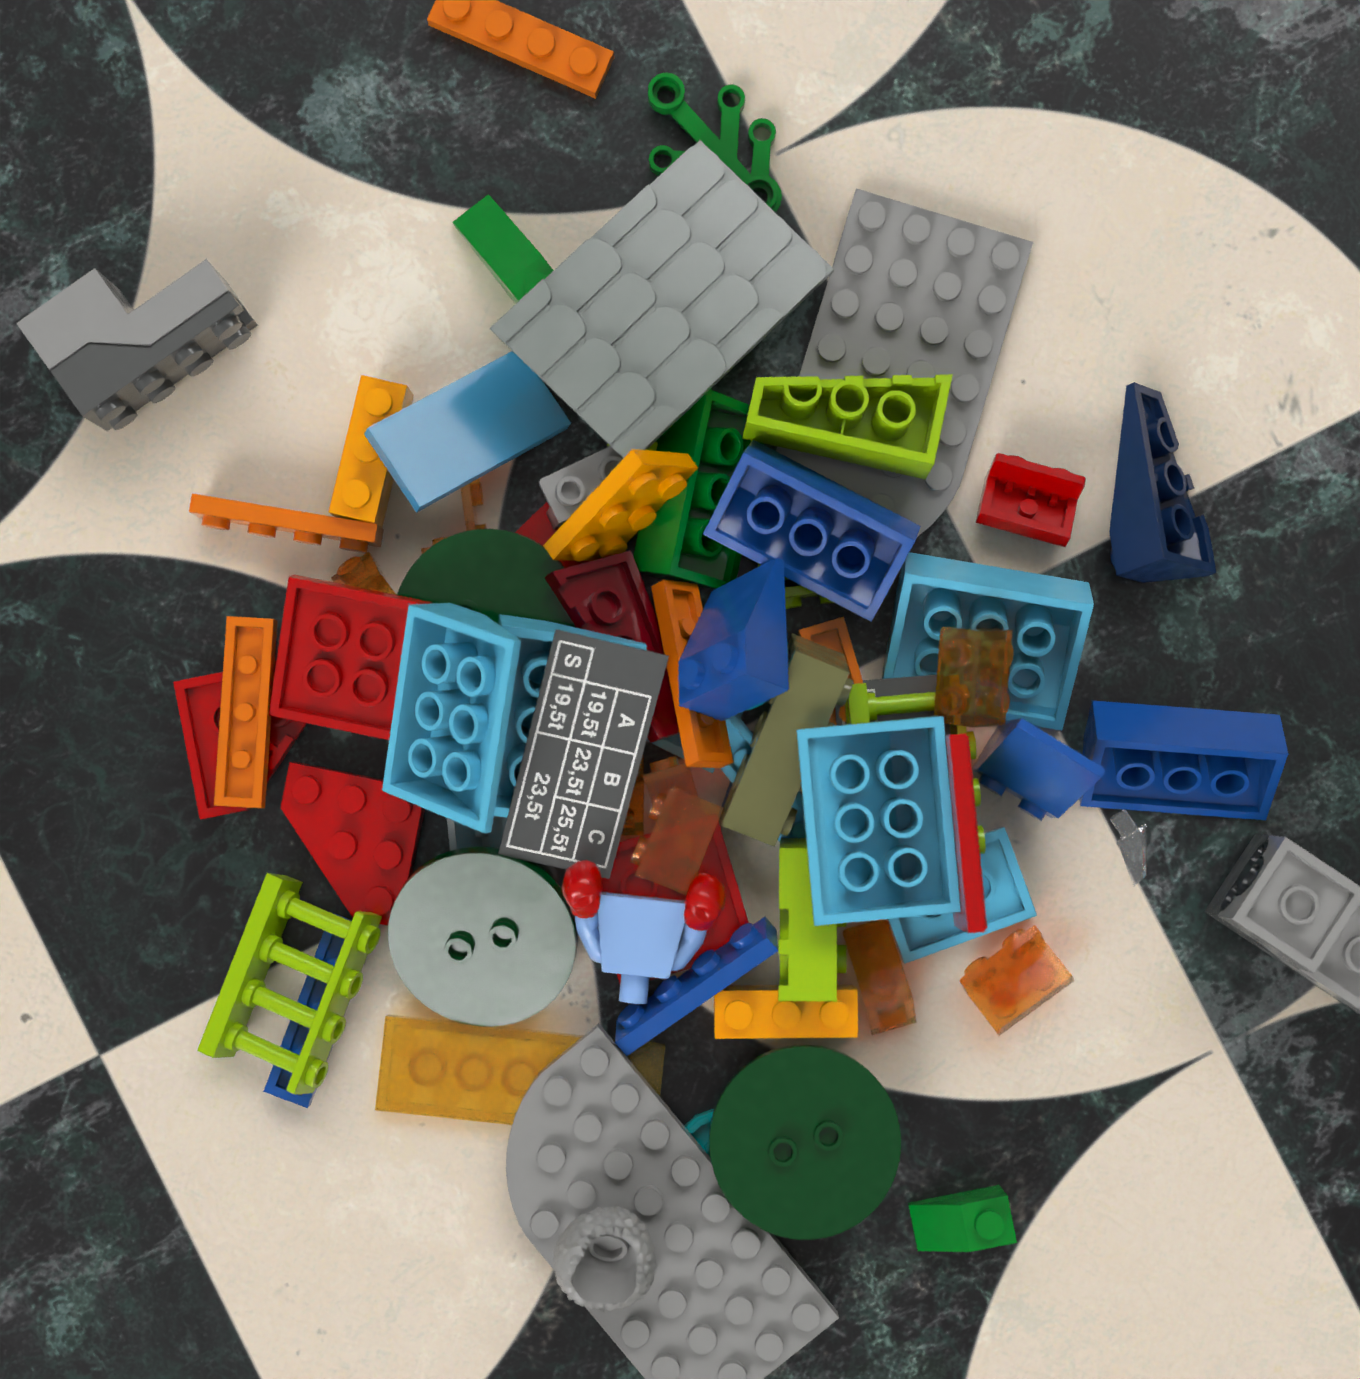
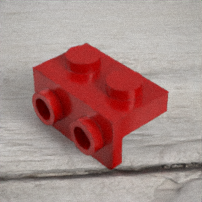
[975,453,1086,547]

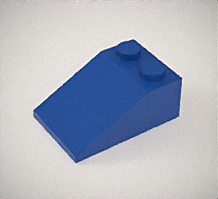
[678,557,789,721]
[972,718,1106,821]

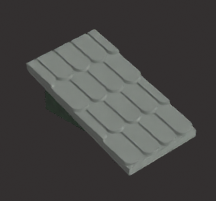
[489,140,834,459]

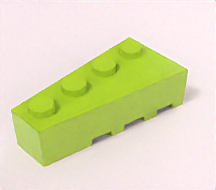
[742,374,953,480]

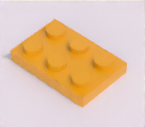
[543,449,698,561]

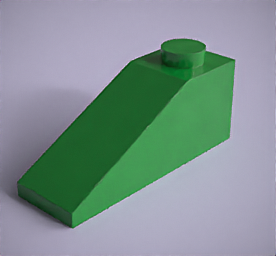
[452,194,554,304]

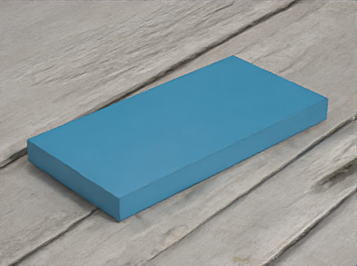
[364,351,571,513]

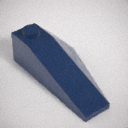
[1109,382,1217,583]

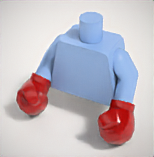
[562,860,725,1004]

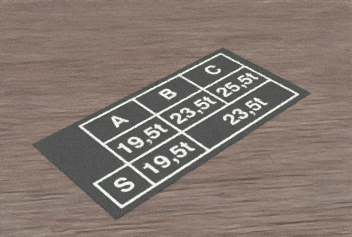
[498,629,669,879]

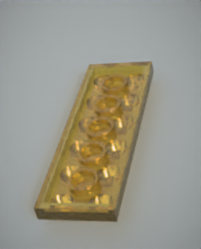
[375,1014,665,1125]

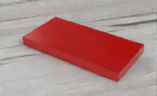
[945,733,987,933]

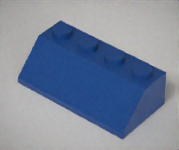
[703,439,921,622]
[1080,700,1288,820]

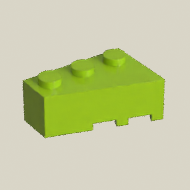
[778,838,847,1002]

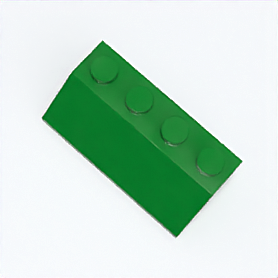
[633,389,765,590]

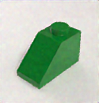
[908,1185,1017,1252]

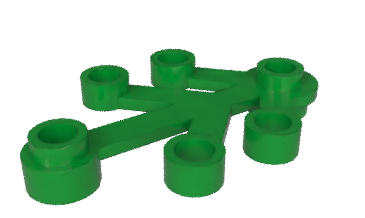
[648,73,782,213]

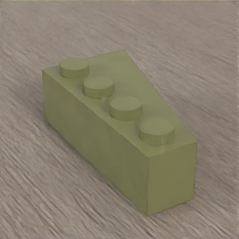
[721,633,853,847]

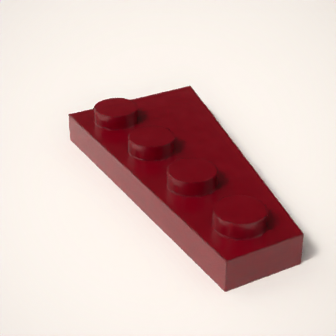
[544,550,680,743]

